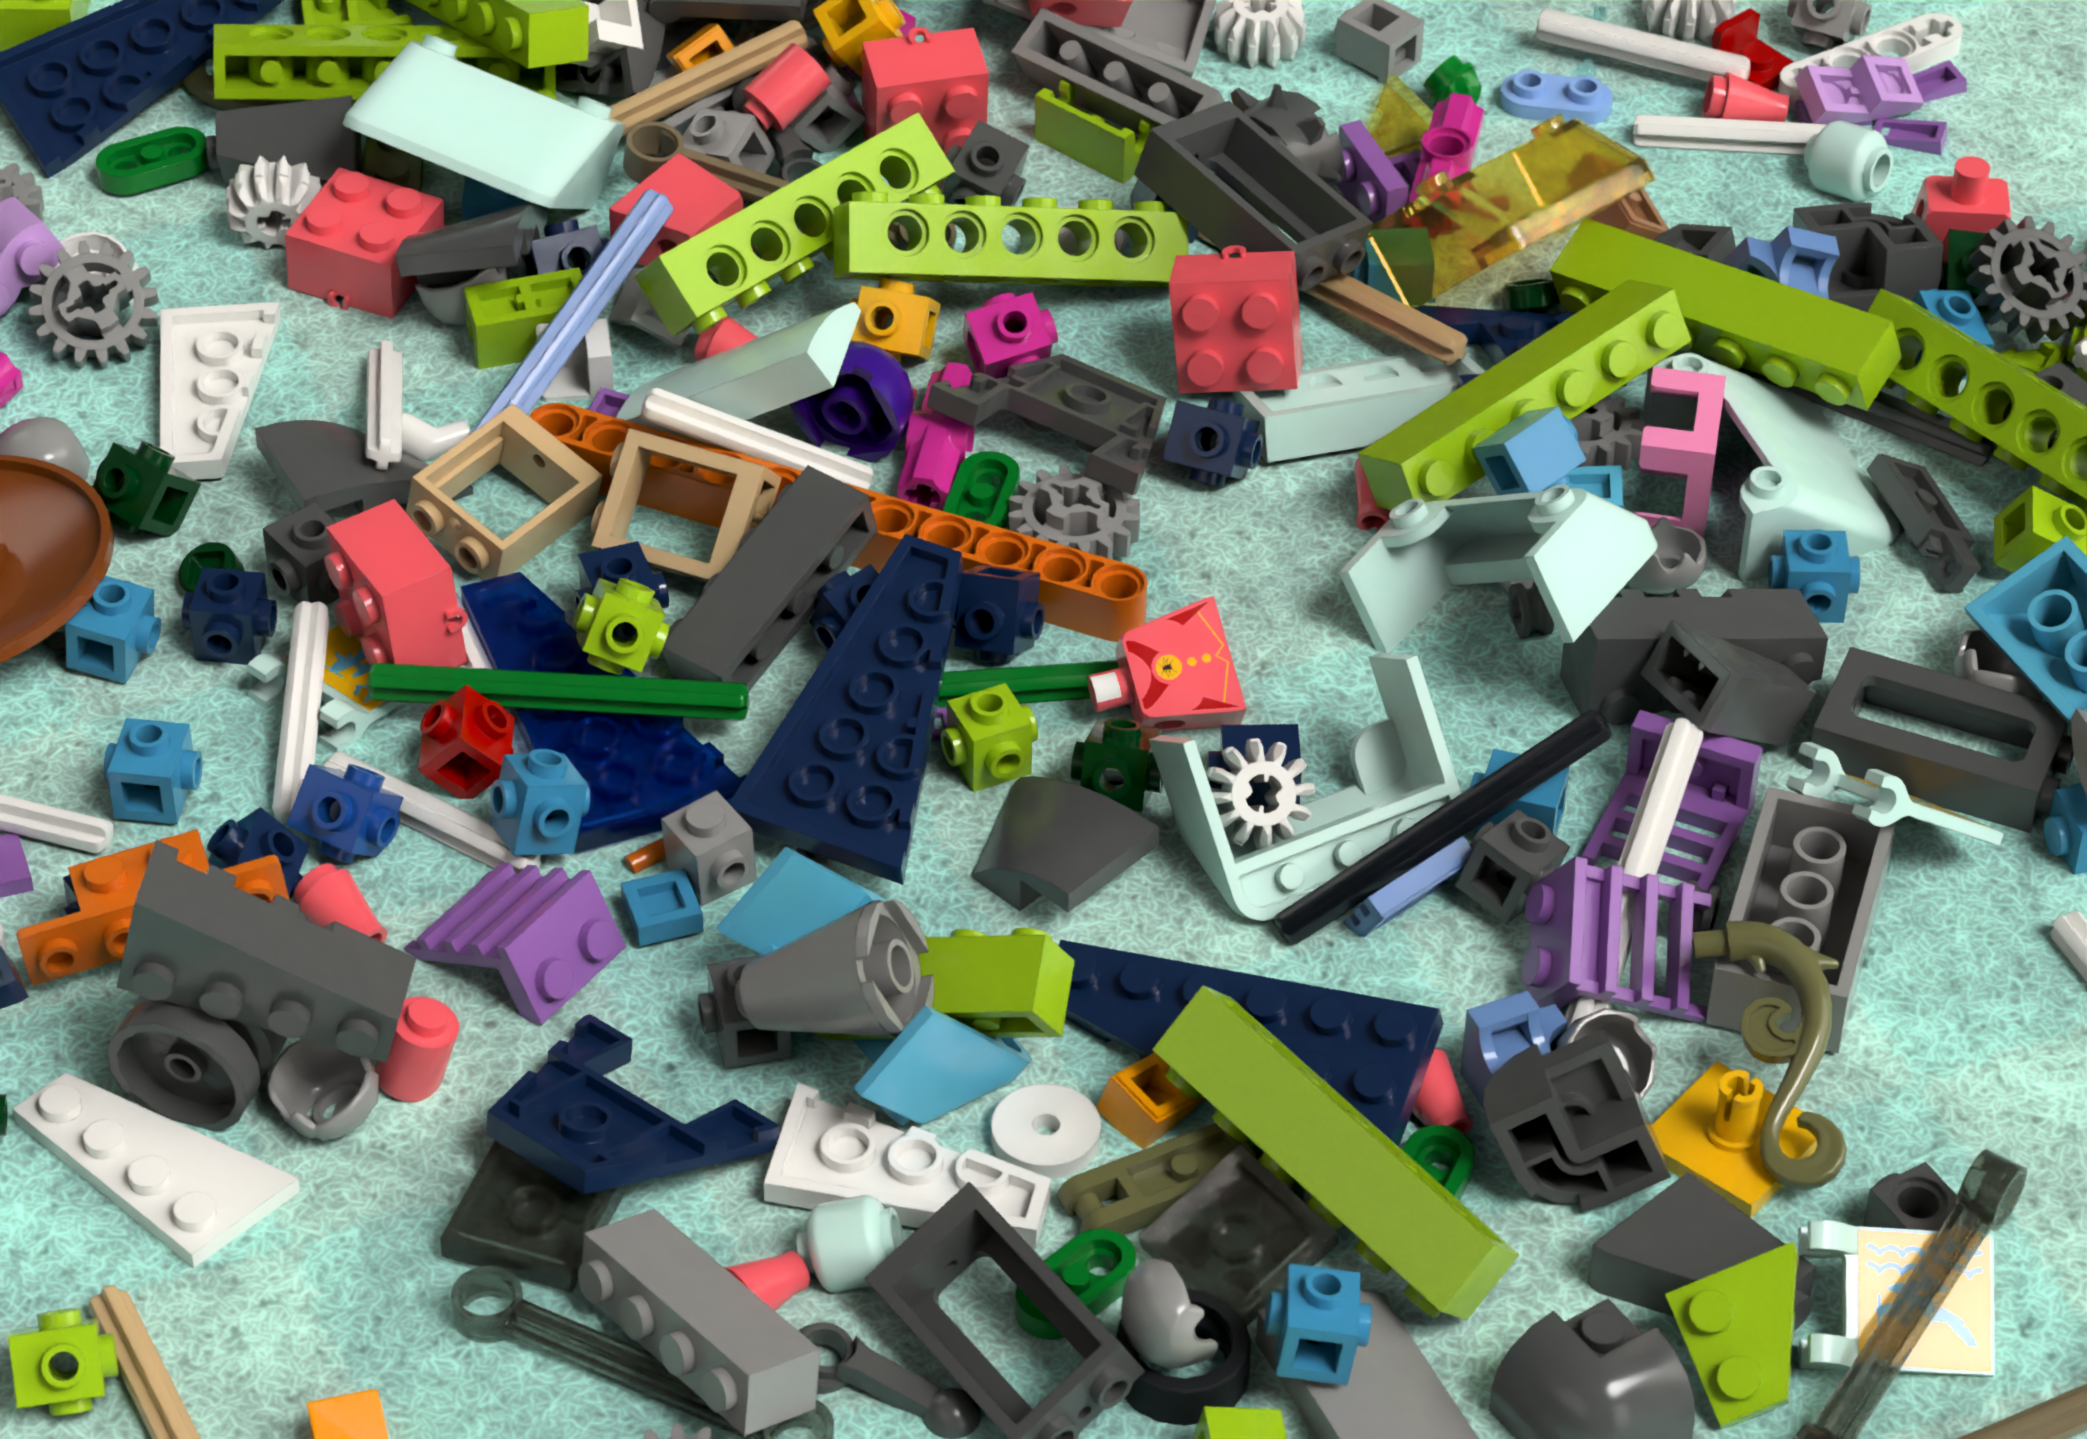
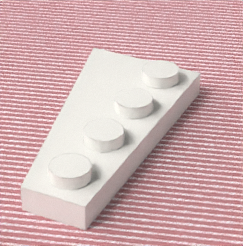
[160,302,281,480]
[13,1072,300,1268]
[764,1082,1051,1249]

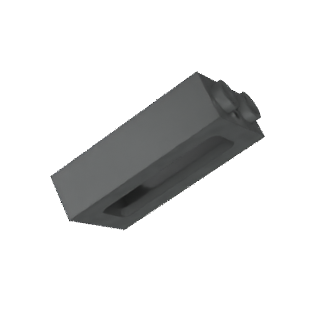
[1134,101,1373,291]
[1807,647,2074,833]
[865,1181,1145,1439]

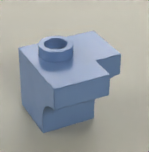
[1721,226,1840,299]
[1460,990,1568,1111]

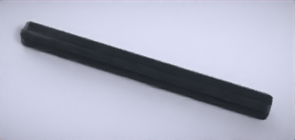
[1274,709,1612,944]

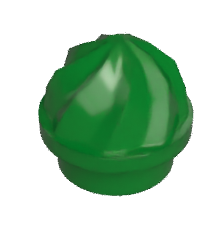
[1423,55,1482,106]

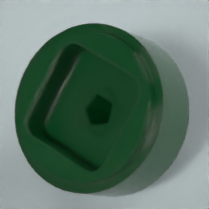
[1502,278,1561,314]
[178,542,245,593]

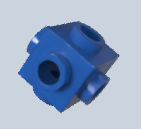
[286,764,404,863]

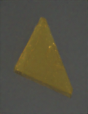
[1367,74,1433,158]

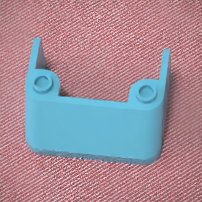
[716,847,1032,1126]

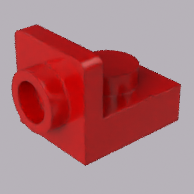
[1711,8,1794,91]

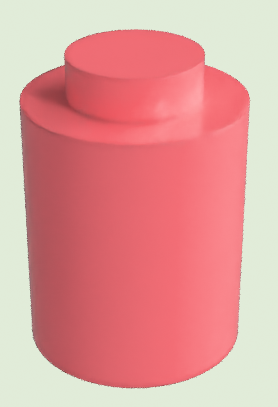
[742,43,831,132]
[375,997,459,1102]

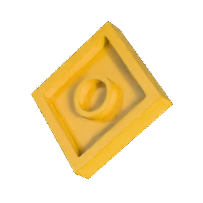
[1652,1061,1817,1218]

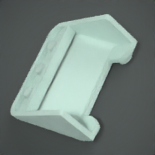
[342,34,626,210]
[1642,353,1899,582]

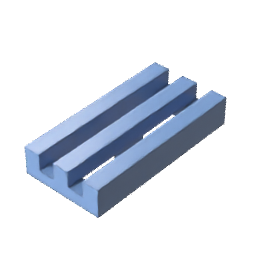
[1343,836,1473,937]

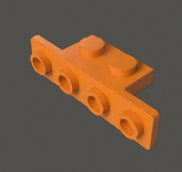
[16,829,290,985]

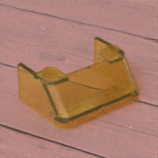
[1368,113,1657,309]

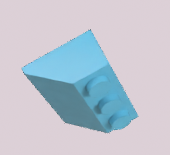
[1964,535,2087,726]

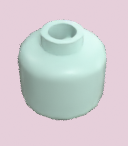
[1804,121,1893,201]
[796,1195,904,1293]

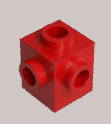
[418,684,515,799]

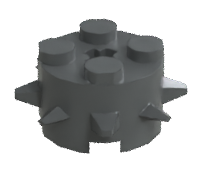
[1215,84,1344,223]

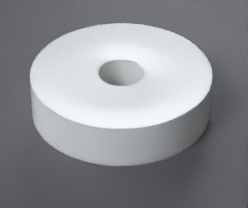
[991,1084,1101,1179]

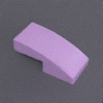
[1794,55,1924,124]

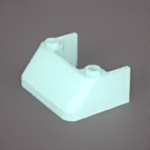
[1338,484,1658,653]
[1149,653,1465,921]

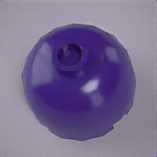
[790,341,914,462]

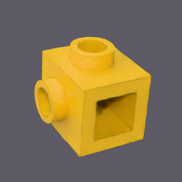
[812,0,906,78]
[850,278,941,363]

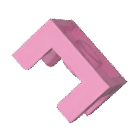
[1633,367,1726,539]

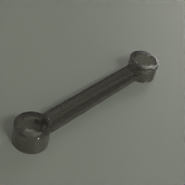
[1793,1149,2027,1439]
[451,1266,835,1439]

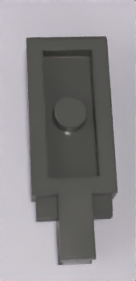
[1866,454,1982,593]

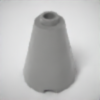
[735,900,935,1037]

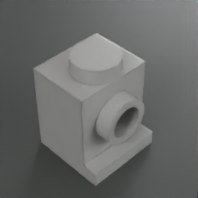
[1334,0,1424,86]

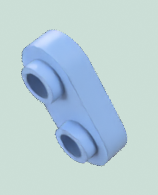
[1500,70,1613,125]

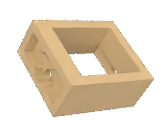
[406,403,603,586]
[591,428,782,583]

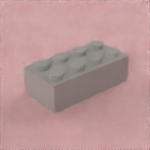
[1706,787,1896,1053]

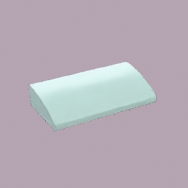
[616,302,861,440]
[1232,351,1485,463]

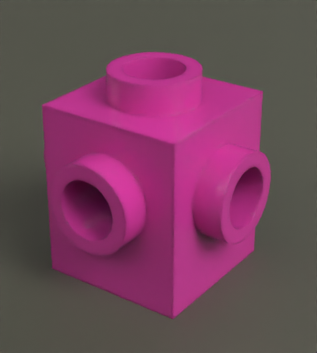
[962,292,1058,379]

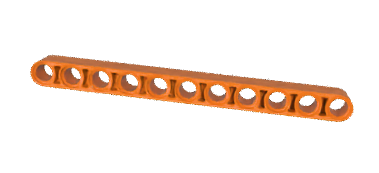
[529,402,1148,642]

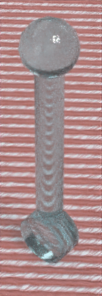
[1575,5,1607,78]

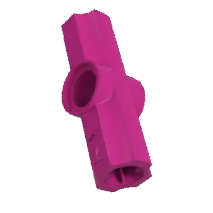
[1406,93,1484,237]
[897,362,975,511]

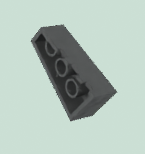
[1560,589,1828,725]
[116,840,416,1062]

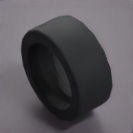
[1116,1289,1251,1426]

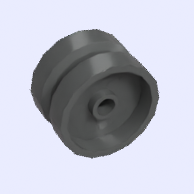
[107,996,287,1131]

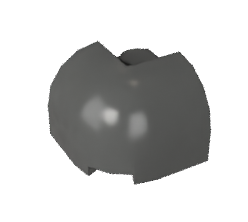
[1792,203,1943,312]
[1483,1028,1671,1211]
[1489,1298,1695,1439]

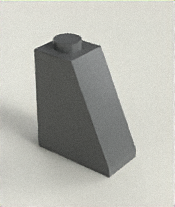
[206,96,363,188]
[1640,619,1816,747]
[1588,1172,1815,1331]

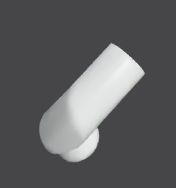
[402,412,471,462]

